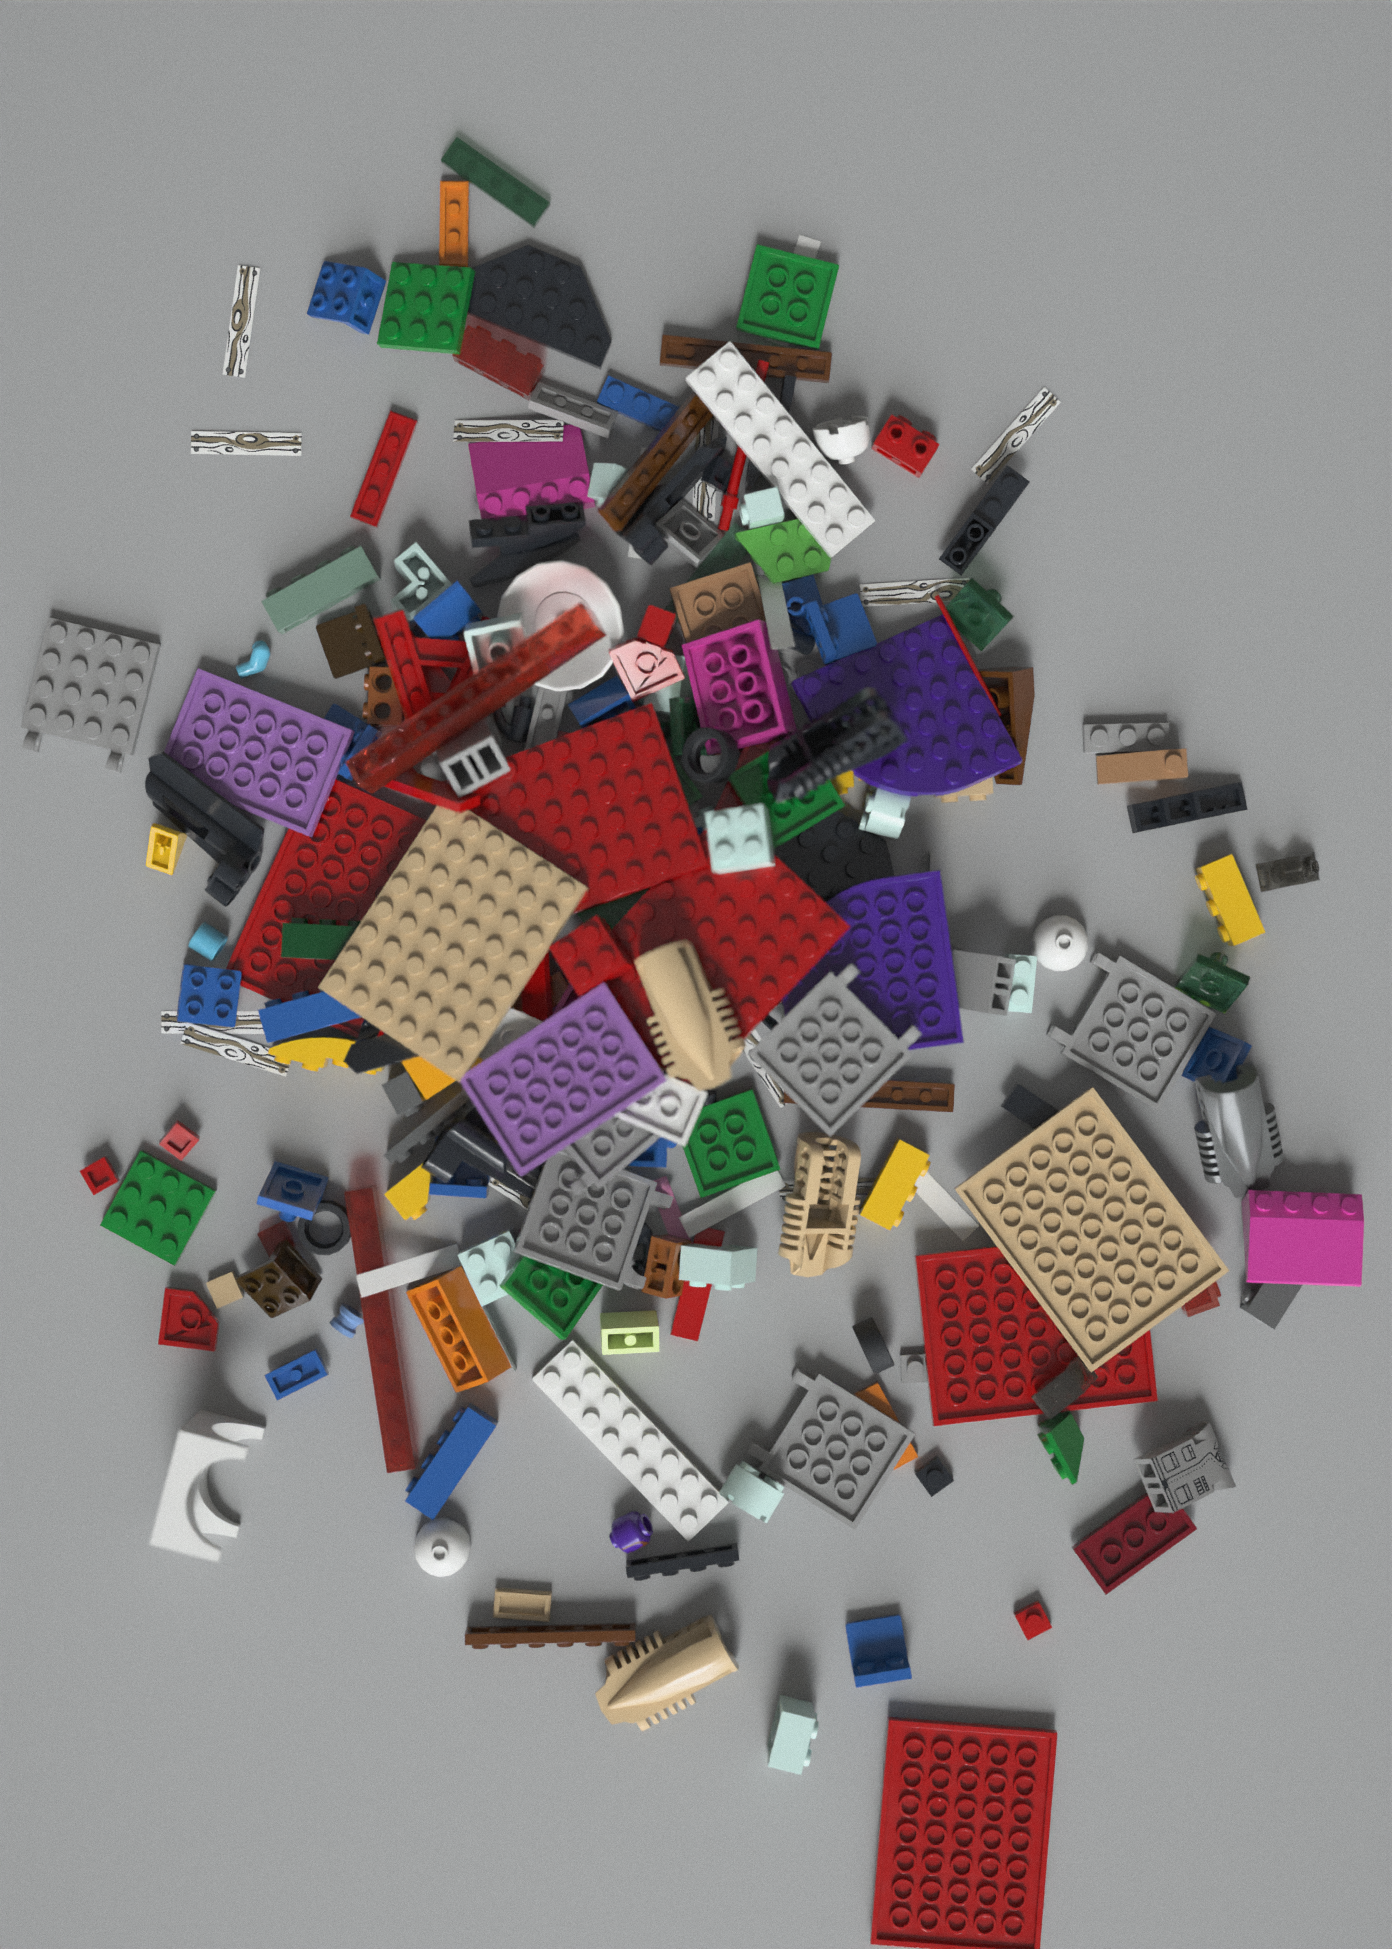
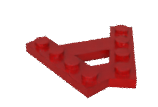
[373,609,490,732]

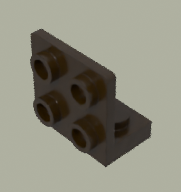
[316,603,387,679]
[236,1239,323,1318]

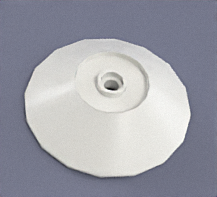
[497,560,624,691]

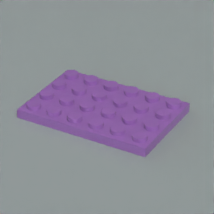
[164,668,355,837]
[460,983,668,1176]

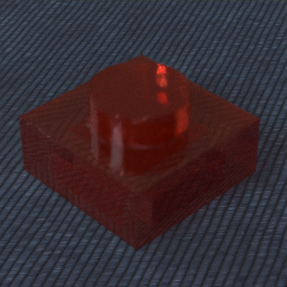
[257,1221,297,1258]

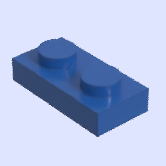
[264,1348,329,1401]

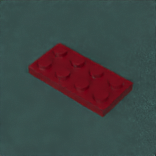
[1072,1492,1197,1595]

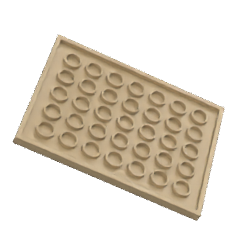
[318,805,588,1082]
[954,1087,1229,1372]

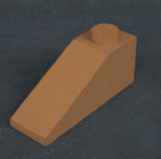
[1096,749,1188,785]

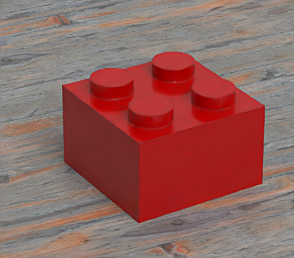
[549,915,634,997]

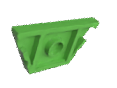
[734,519,832,584]

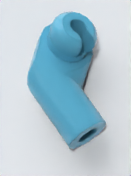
[236,641,271,679]

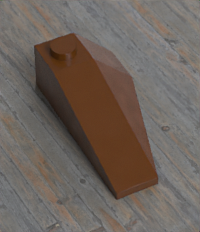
[978,666,1035,785]

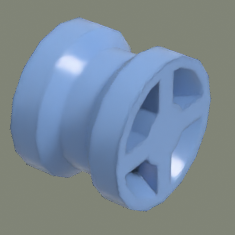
[329,1303,366,1338]

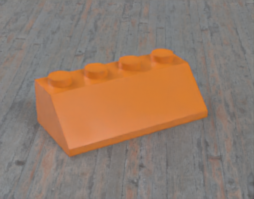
[406,1266,512,1393]

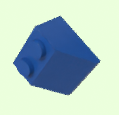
[413,581,484,641]
[568,676,636,729]

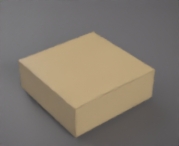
[206,1271,244,1309]

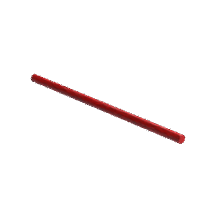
[934,595,1001,716]

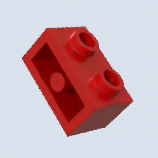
[871,414,940,478]

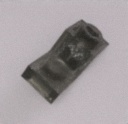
[1255,852,1320,892]
[1031,1356,1098,1419]

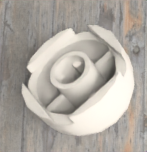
[812,416,870,464]
[1031,915,1088,971]
[414,1517,471,1577]

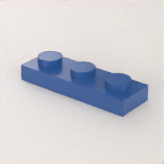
[597,376,680,431]

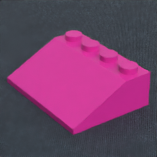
[468,424,595,519]
[682,620,797,755]
[1241,1190,1364,1287]

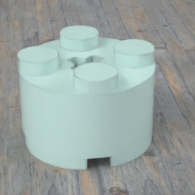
[858,785,911,839]
[719,1460,784,1523]

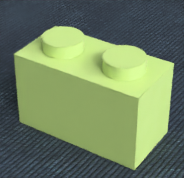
[600,1310,659,1355]

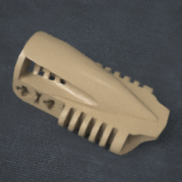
[635,940,747,1091]
[778,1132,861,1277]
[595,1615,739,1731]

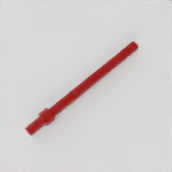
[718,360,769,531]

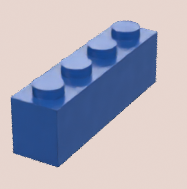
[258,988,361,1043]
[405,1402,498,1520]

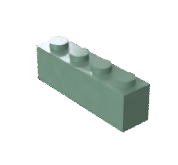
[261,546,381,635]

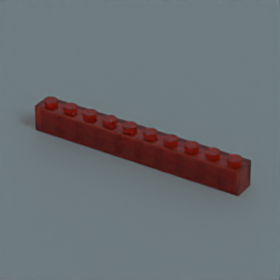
[345,601,607,794]
[344,1184,419,1473]

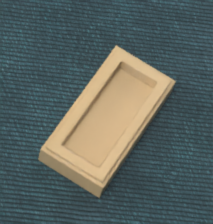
[493,1587,552,1622]

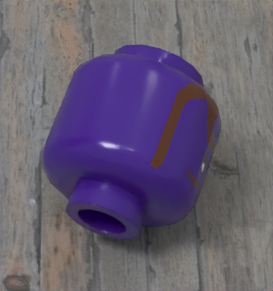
[609,1511,653,1553]

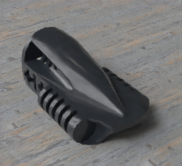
[767,688,909,803]

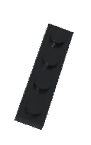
[626,1543,740,1581]

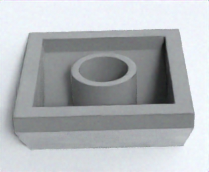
[654,499,725,569]

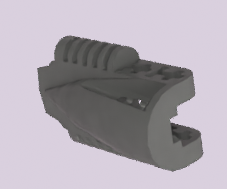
[1194,1062,1284,1198]

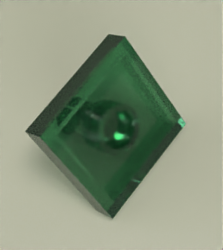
[940,578,1014,652]
[660,697,714,757]
[1174,952,1250,1014]

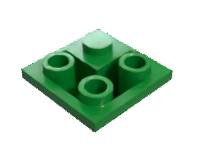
[1037,1411,1085,1485]

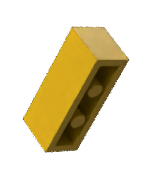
[1195,854,1265,946]
[859,1137,931,1231]

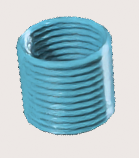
[188,922,228,962]

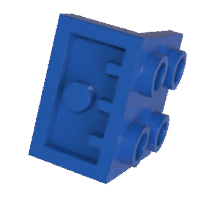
[307,261,386,335]
[804,593,877,665]
[324,704,382,781]
[176,963,242,1027]
[429,1135,490,1198]
[845,1614,912,1688]

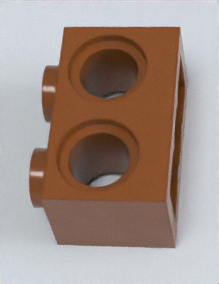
[363,667,405,728]
[641,1234,692,1299]

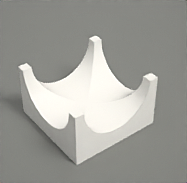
[150,1410,266,1562]

